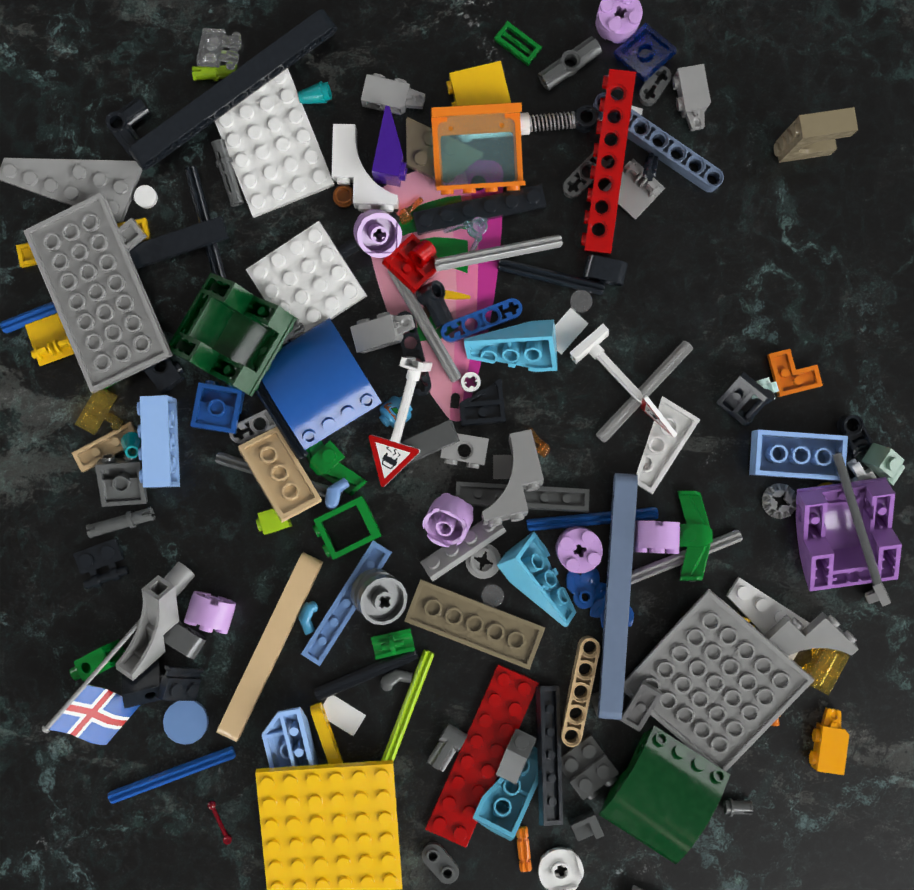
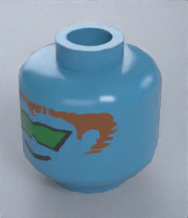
[379,396,413,428]

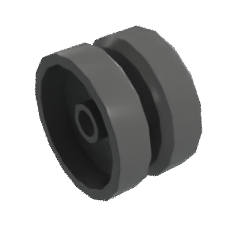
[350,568,407,625]

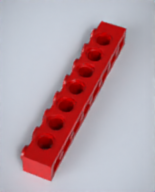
[581,69,636,254]

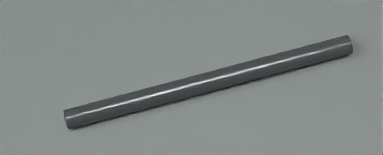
[832,452,882,585]

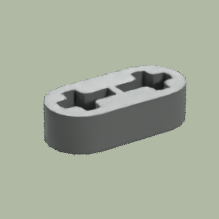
[638,66,671,106]

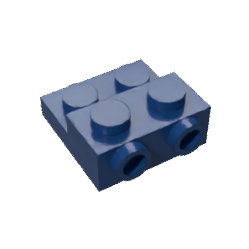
[190,380,245,434]

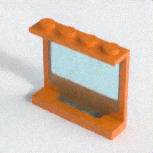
[431,102,526,195]

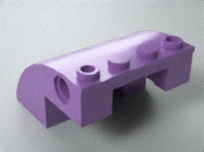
[796,477,902,591]

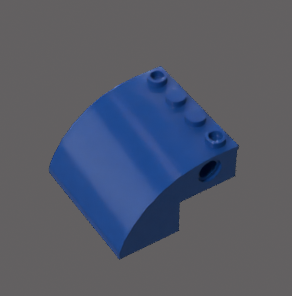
[262,318,382,450]

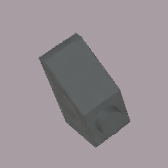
[496,728,537,785]

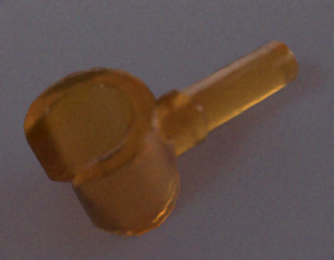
[399,197,423,225]
[529,428,550,458]

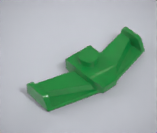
[306,440,368,496]
[678,491,713,581]

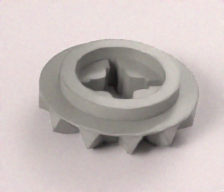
[762,483,796,519]
[466,544,501,579]

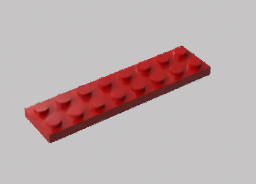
[425,664,539,848]

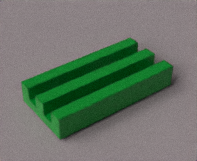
[494,21,542,66]

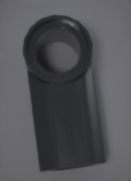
[416,280,453,327]

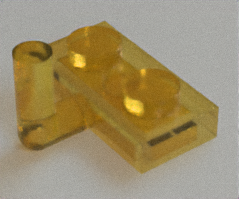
[75,389,123,435]

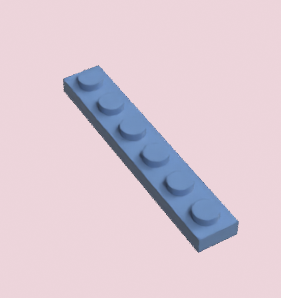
[301,540,392,666]

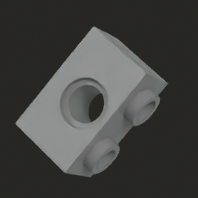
[440,433,489,469]

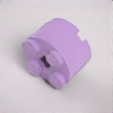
[595,0,643,44]
[353,209,402,258]
[423,493,473,547]
[634,520,680,554]
[555,526,603,573]
[184,591,236,634]

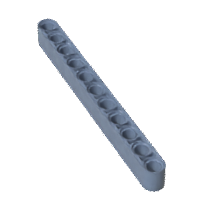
[598,473,638,720]

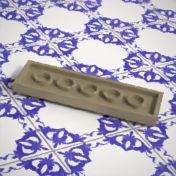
[405,579,545,670]

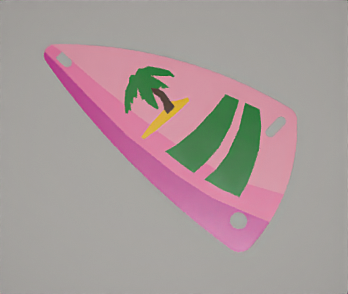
[371,160,503,422]

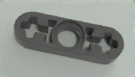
[562,153,613,199]

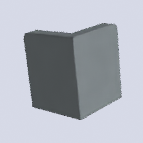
[569,810,604,841]

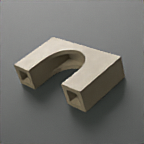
[774,107,858,163]

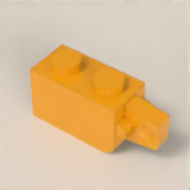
[809,708,849,775]

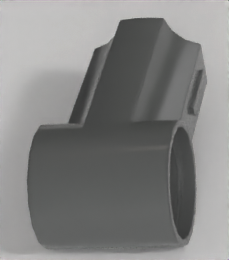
[427,723,468,772]

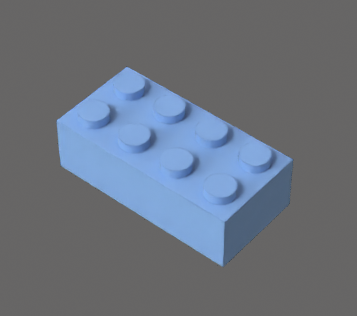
[137,395,180,488]
[749,430,848,481]

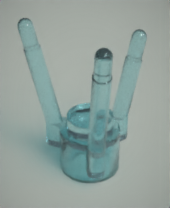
[443,217,488,252]

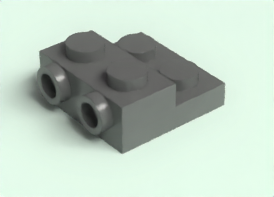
[95,454,148,507]
[561,734,619,800]

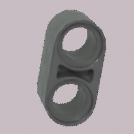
[163,621,207,659]

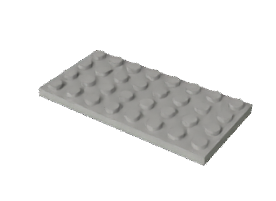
[23,192,173,393]

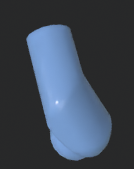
[325,478,349,510]

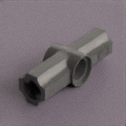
[538,36,602,91]

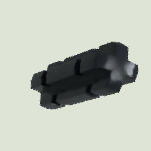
[643,153,659,181]

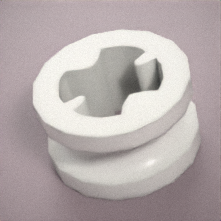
[461,372,481,393]

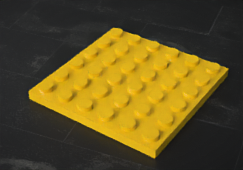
[255,760,403,890]

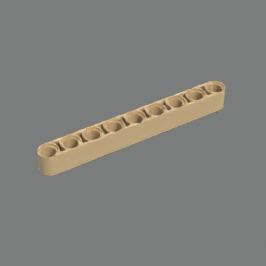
[216,552,323,742]

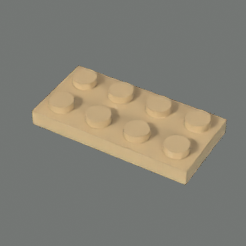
[238,427,322,523]

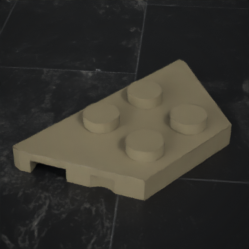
[406,117,484,185]

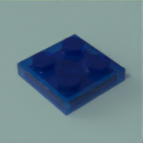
[614,23,677,82]

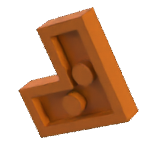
[767,349,823,397]

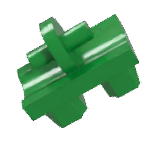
[371,628,415,660]

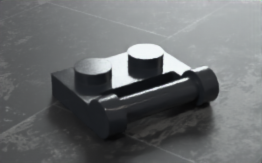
[716,372,775,426]

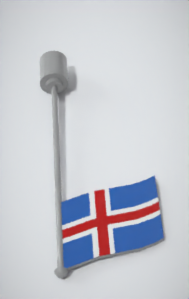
[42,562,195,745]

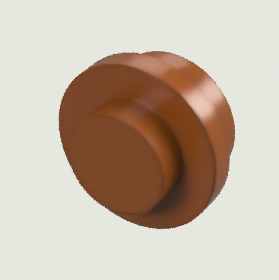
[333,185,353,208]

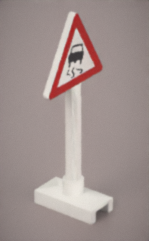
[570,324,677,437]
[369,357,433,487]

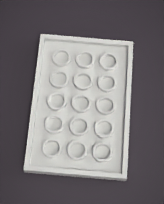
[215,68,335,218]

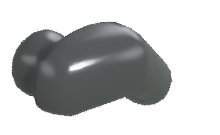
[381,669,413,691]

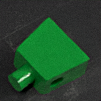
[70,639,125,681]

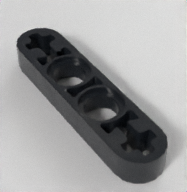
[397,311,432,396]

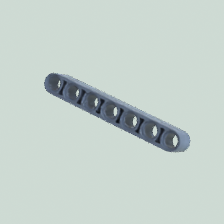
[593,93,724,192]

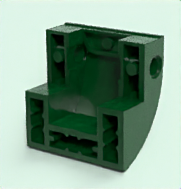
[168,273,297,397]
[599,725,731,864]

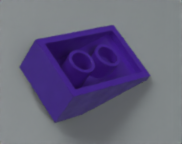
[372,105,408,187]

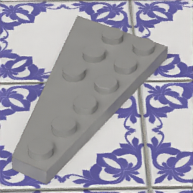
[0,158,142,223]

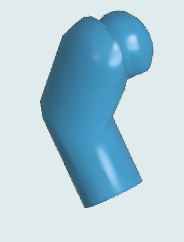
[298,601,318,635]

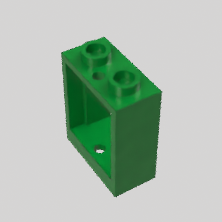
[313,496,383,560]

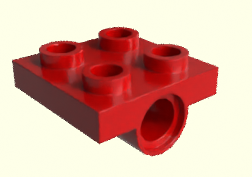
[382,233,438,294]

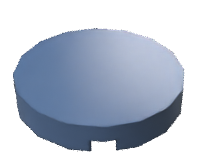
[163,701,209,745]

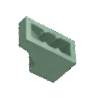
[861,443,905,486]

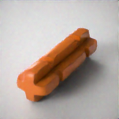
[516,826,532,872]

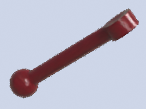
[207,801,232,845]

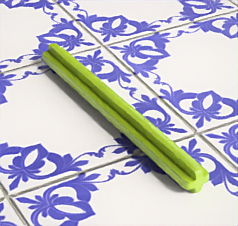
[381,649,434,762]

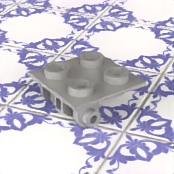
[603,158,665,220]

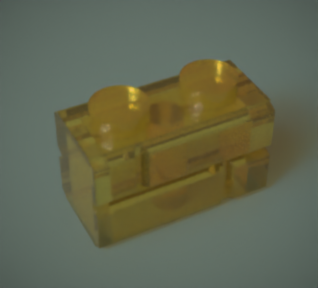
[802,648,850,696]

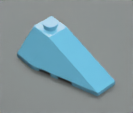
[464,320,558,372]
[497,532,576,627]
[473,747,538,841]

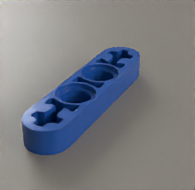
[441,298,522,343]

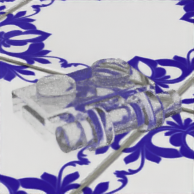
[196,28,242,70]

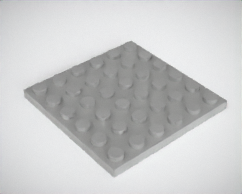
[624,589,814,771]

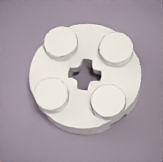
[538,847,584,890]

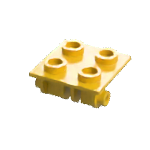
[25,313,74,366]

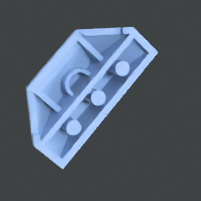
[262,707,318,768]

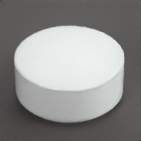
[134,185,158,209]

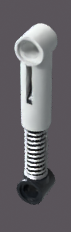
[455,105,598,143]

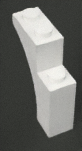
[332,124,399,212]

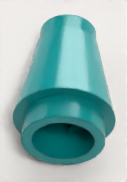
[298,81,332,104]
[121,432,141,458]

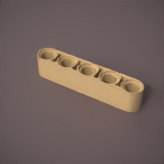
[561,636,600,747]

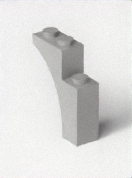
[481,429,544,527]
[116,575,179,681]
[764,612,859,656]

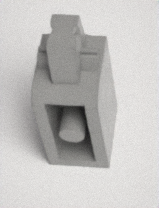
[672,64,711,131]
[361,73,425,115]
[350,312,415,353]

